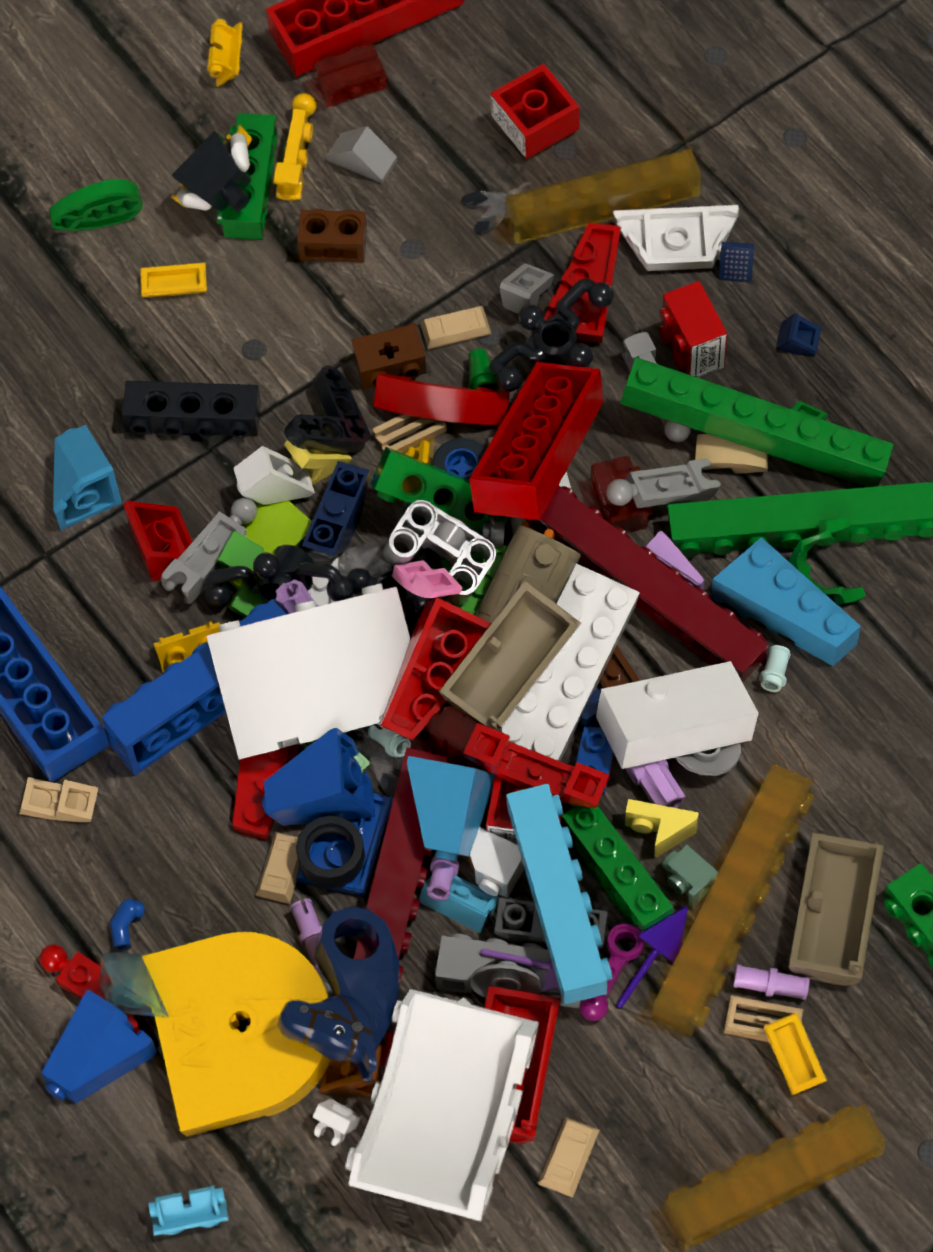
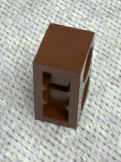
[297,208,367,263]

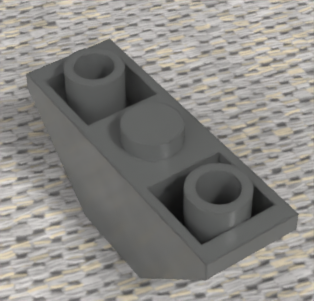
[494,898,608,950]

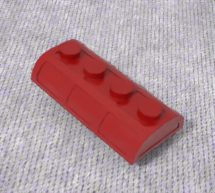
[484,986,561,1143]

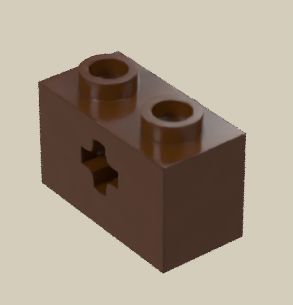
[351,324,427,389]

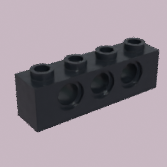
[122,381,261,438]

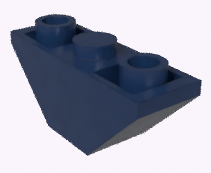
[302,461,370,559]

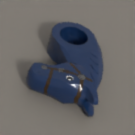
[277,906,399,1082]

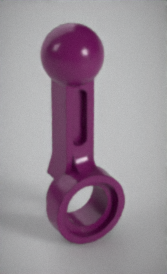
[579,924,644,1021]

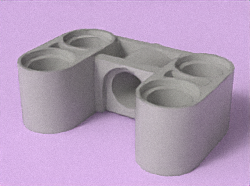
[383,500,496,604]

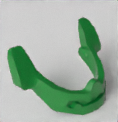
[789,517,865,605]

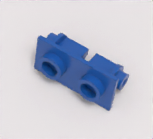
[576,726,614,796]

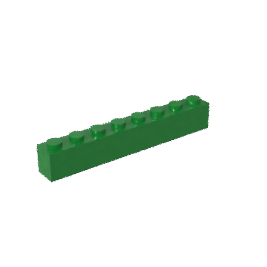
[620,357,894,487]
[667,482,933,558]

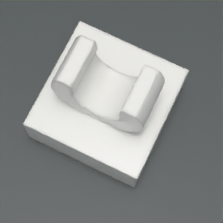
[313,1099,362,1146]

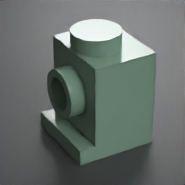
[661,845,719,910]

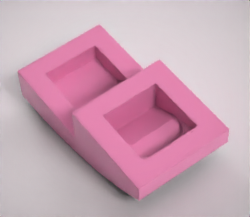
[392,560,462,598]

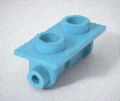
[148,1185,228,1235]

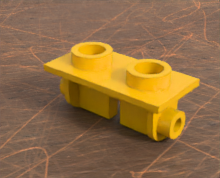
[207,19,243,87]
[153,621,221,673]

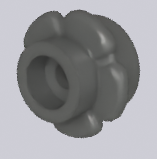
[482,516,504,547]

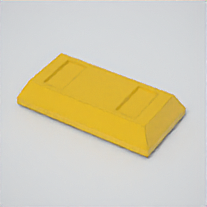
[141,263,207,298]
[763,1012,827,1095]

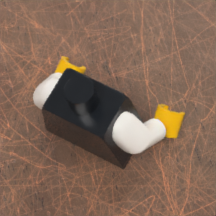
[171,125,252,211]

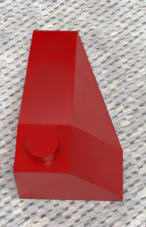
[380,597,492,740]

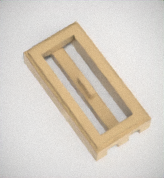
[372,414,447,453]
[724,995,803,1042]

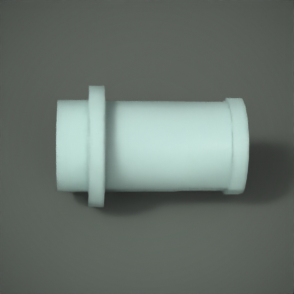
[759,645,791,692]
[368,722,411,757]

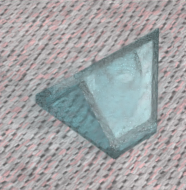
[99,952,169,1017]

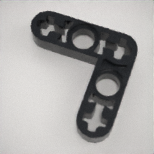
[284,365,371,452]

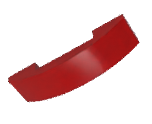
[374,373,510,425]
[463,723,610,808]

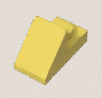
[284,435,352,485]
[625,799,699,858]

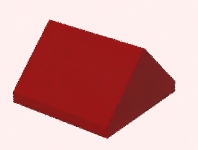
[123,501,193,582]

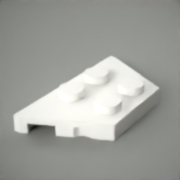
[613,205,739,271]

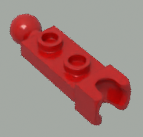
[39,944,154,1034]

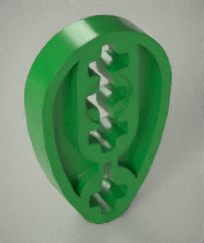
[49,179,143,231]

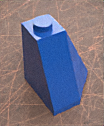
[262,728,375,826]
[41,990,157,1104]

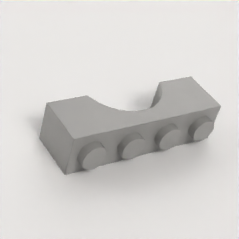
[435,934,580,1008]

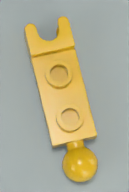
[274,93,316,201]

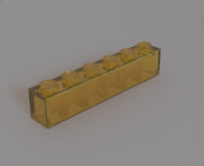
[505,148,701,244]
[664,1104,886,1251]

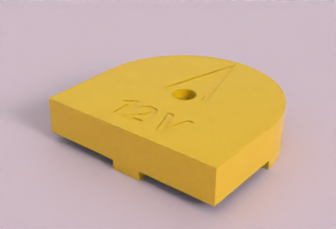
[141,932,331,1137]

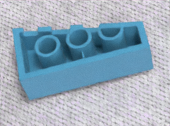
[710,537,861,666]

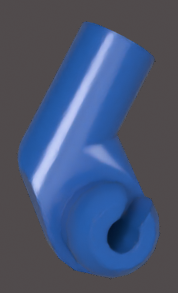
[110,898,145,952]

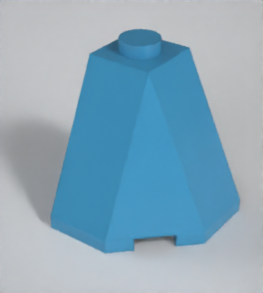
[53,425,122,530]
[407,756,495,861]

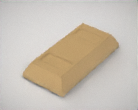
[420,306,491,350]
[255,832,300,905]
[538,1117,600,1198]

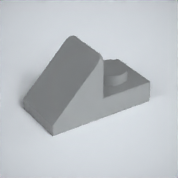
[500,263,554,314]

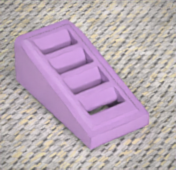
[646,531,704,590]

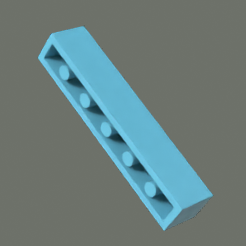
[506,784,612,1005]

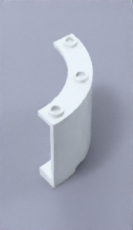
[206,583,410,759]
[346,989,539,1221]

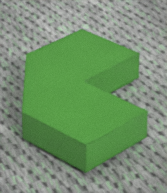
[215,530,266,618]

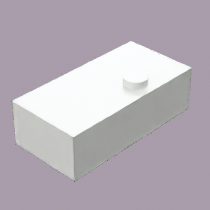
[596,661,759,769]

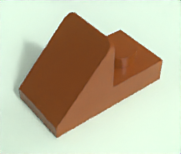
[320,1045,382,1097]

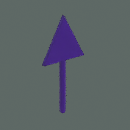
[616,905,688,1008]

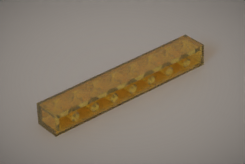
[652,764,815,1036]

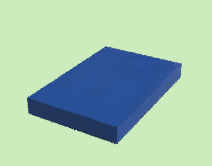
[296,793,394,898]

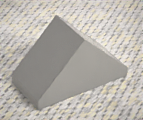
[326,126,397,184]

